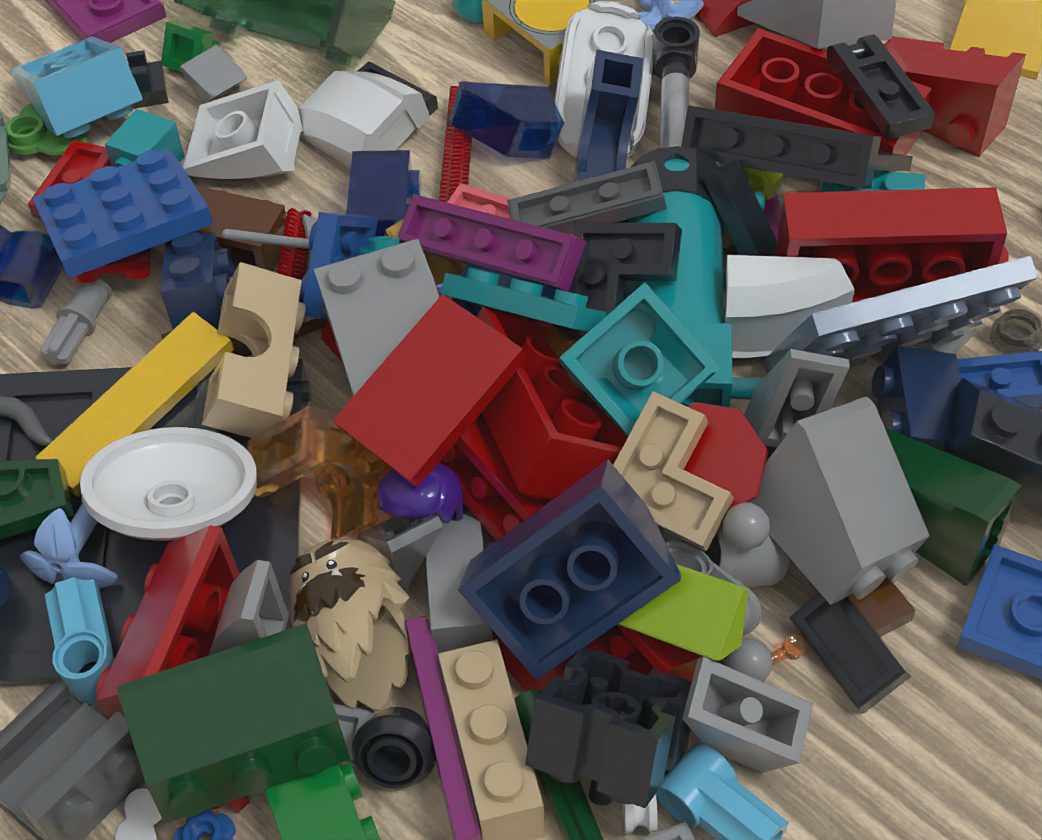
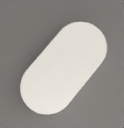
[552,1,654,158]

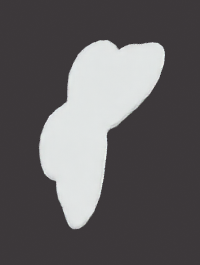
[115,788,162,840]

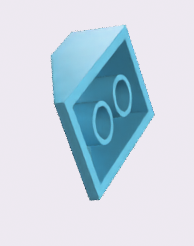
[10,36,143,138]

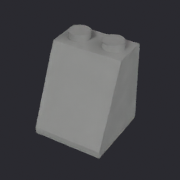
[750,396,930,605]

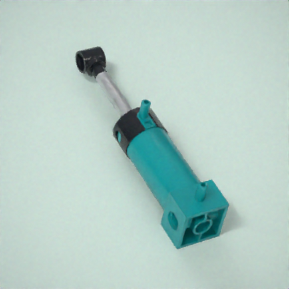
[624,16,765,408]

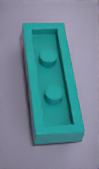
[441,267,606,331]

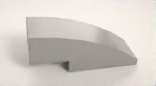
[426,509,493,653]
[209,560,289,655]

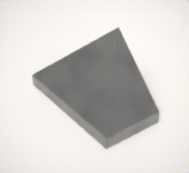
[360,514,443,591]

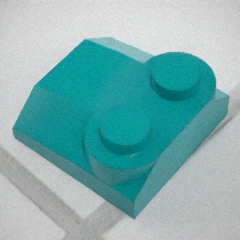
[557,282,721,437]

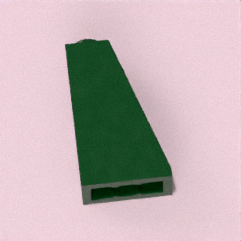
[884,427,1022,586]

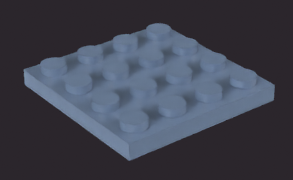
[762,256,1038,374]

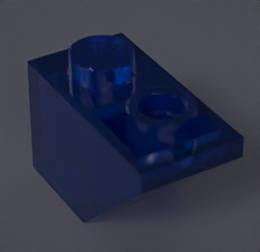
[448,82,564,159]

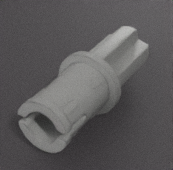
[41,279,112,367]

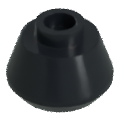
[352,707,436,788]

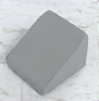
[179,45,247,104]

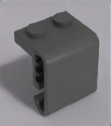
[0,680,144,840]

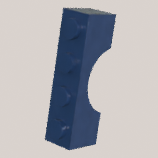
[573,50,644,223]

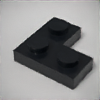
[568,223,682,317]

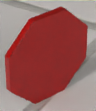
[683,402,768,512]

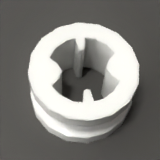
[621,794,658,834]

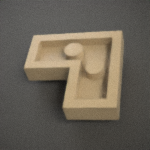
[613,391,734,551]

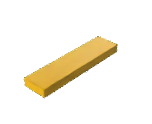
[35,312,234,497]

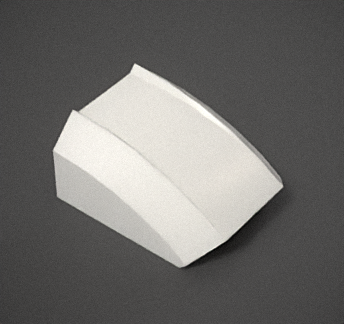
[298,71,430,181]
[183,80,304,179]
[724,255,855,358]

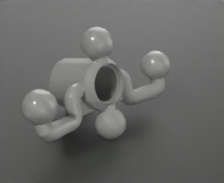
[689,502,791,682]

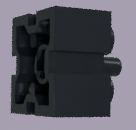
[525,646,692,808]

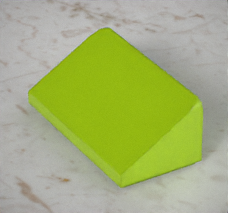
[618,564,748,661]

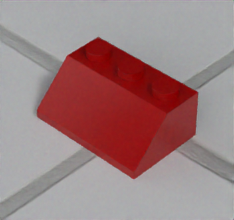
[96,525,239,720]

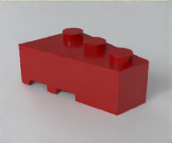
[884,36,1026,157]

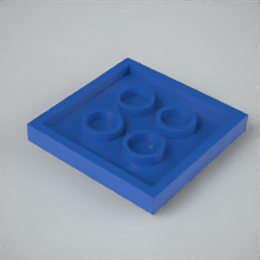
[32,148,214,278]

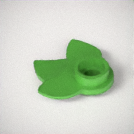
[6,103,92,156]

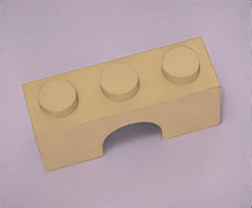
[202,262,306,441]
[438,639,545,840]

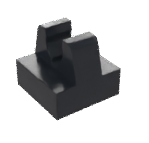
[126,50,169,109]

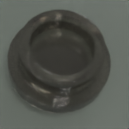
[990,309,1042,354]

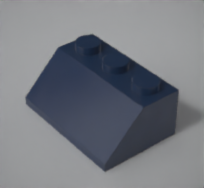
[458,459,681,680]

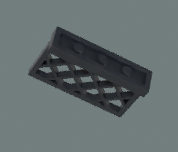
[681,105,913,189]

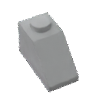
[682,657,813,773]

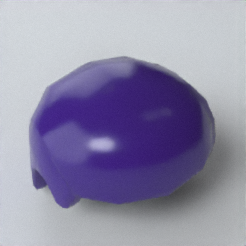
[377,463,463,523]

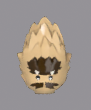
[287,537,410,711]

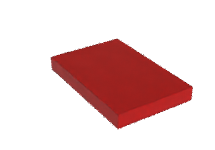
[332,294,528,488]

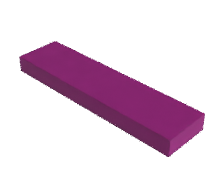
[398,194,586,292]
[405,616,482,840]

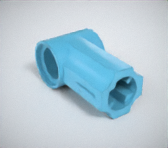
[45,577,115,705]
[656,742,789,840]

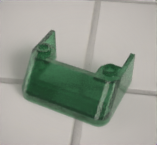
[174,0,396,67]

